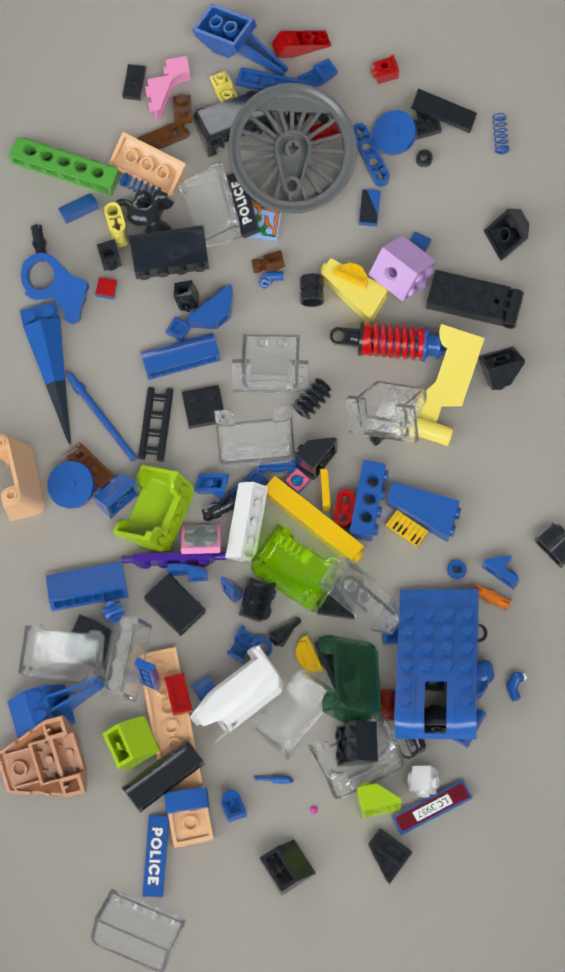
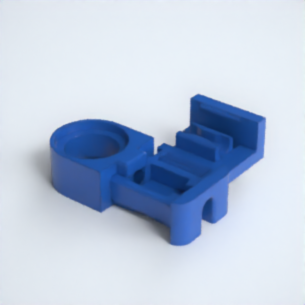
[227,625,272,663]

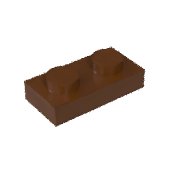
[173,95,192,125]

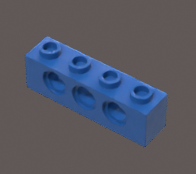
[350,460,389,542]

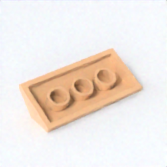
[108,132,186,197]

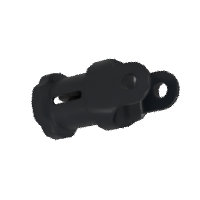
[202,495,235,521]

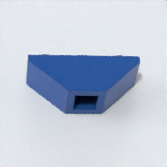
[187,284,233,329]

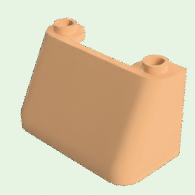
[0,434,45,521]

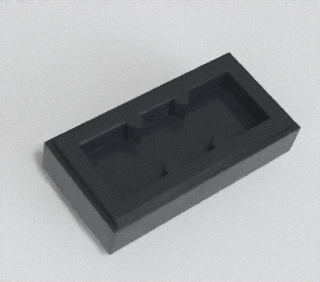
[122,64,146,101]

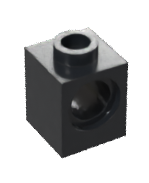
[97,239,122,271]

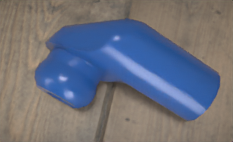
[258,272,283,289]
[506,672,524,702]

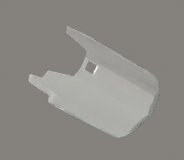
[190,646,285,745]

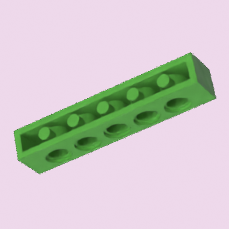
[9,137,120,196]

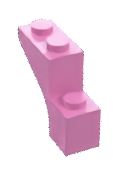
[145,56,191,119]

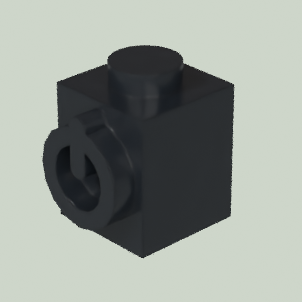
[174,280,199,312]

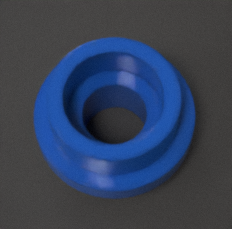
[447,560,467,579]

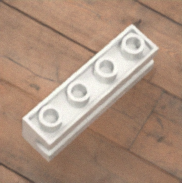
[225,482,268,562]

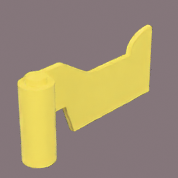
[402,324,485,446]

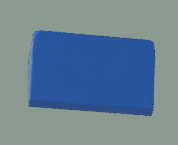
[58,193,99,224]

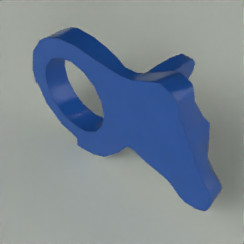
[21,253,89,324]

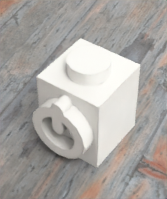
[408,766,440,797]

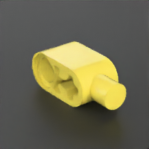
[104,202,128,248]

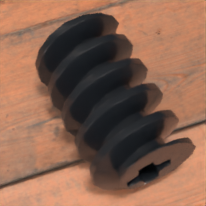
[291,378,331,420]

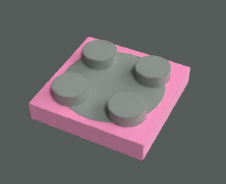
[181,524,221,554]

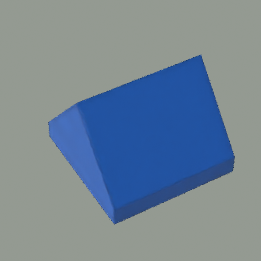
[191,675,215,702]

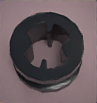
[416,149,433,167]

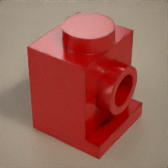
[371,54,399,84]

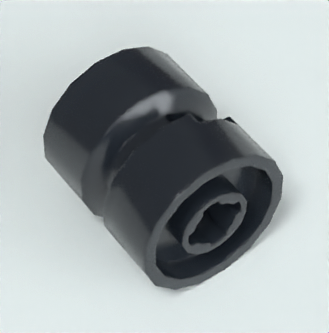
[300,273,324,307]

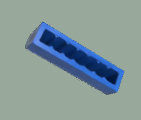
[141,333,221,380]
[46,561,129,611]

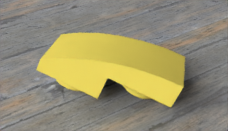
[209,70,238,103]

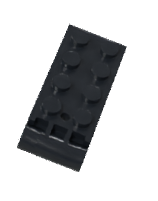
[426,270,524,329]

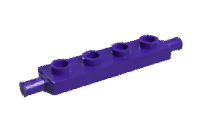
[122,552,227,569]

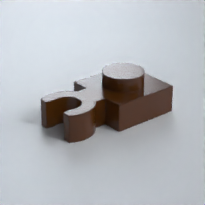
[251,250,285,274]

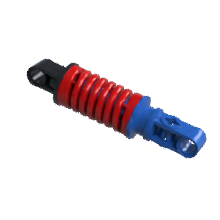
[330,321,447,362]

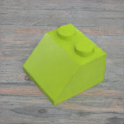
[356,782,402,818]

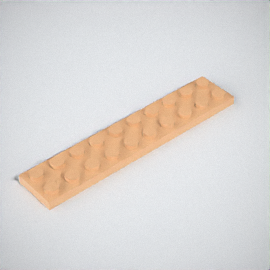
[137,647,214,848]

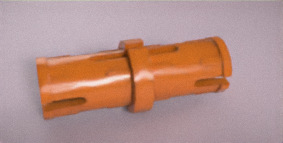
[473,583,512,611]

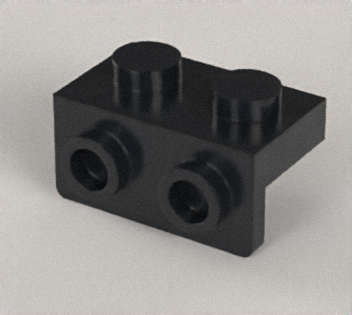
[239,578,276,623]

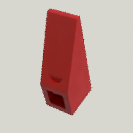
[271,30,331,58]

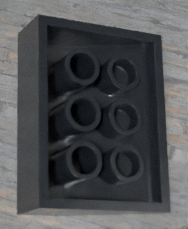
[129,225,209,280]

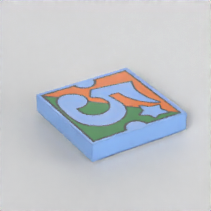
[241,202,282,241]

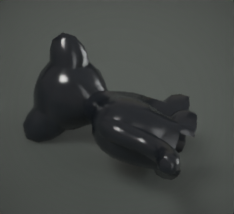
[116,190,174,234]

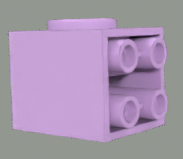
[368,235,436,301]

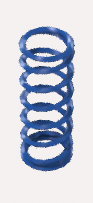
[492,113,509,154]
[120,173,161,194]

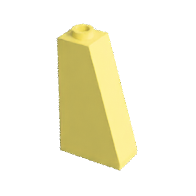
[320,258,389,324]

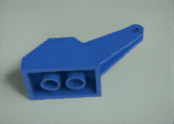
[192,4,288,76]
[8,676,105,739]

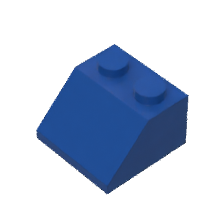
[94,472,139,519]

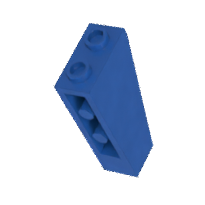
[387,482,462,542]

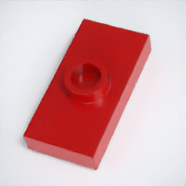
[164,673,193,716]

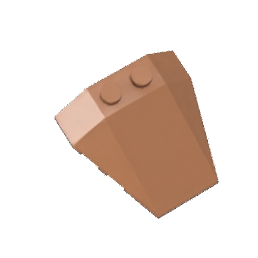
[0,715,87,797]

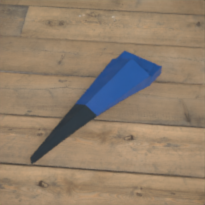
[19,302,71,444]

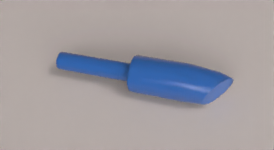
[255,775,293,784]

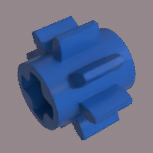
[102,599,125,624]

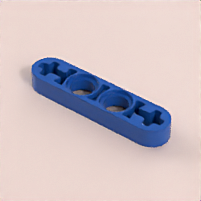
[353,123,389,187]

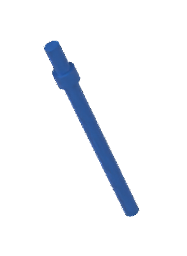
[66,372,137,462]

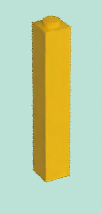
[266,476,364,566]

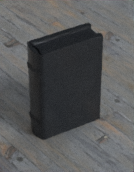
[144,574,206,636]

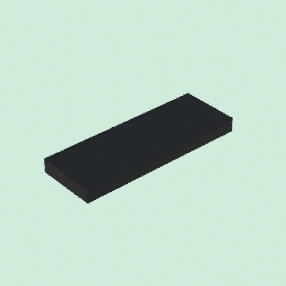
[411,88,477,133]

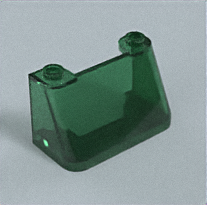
[319,634,381,724]

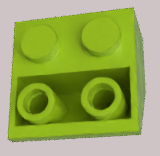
[102,715,161,770]

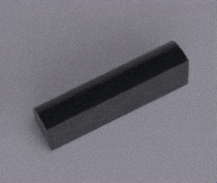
[121,739,205,813]

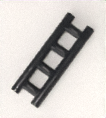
[138,387,174,462]

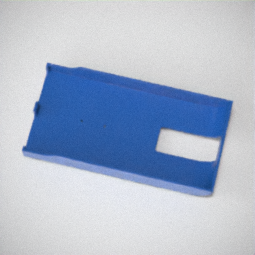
[395,589,479,739]

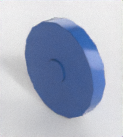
[372,110,417,155]
[47,461,95,509]

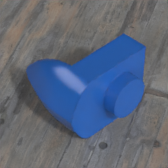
[221,789,247,823]

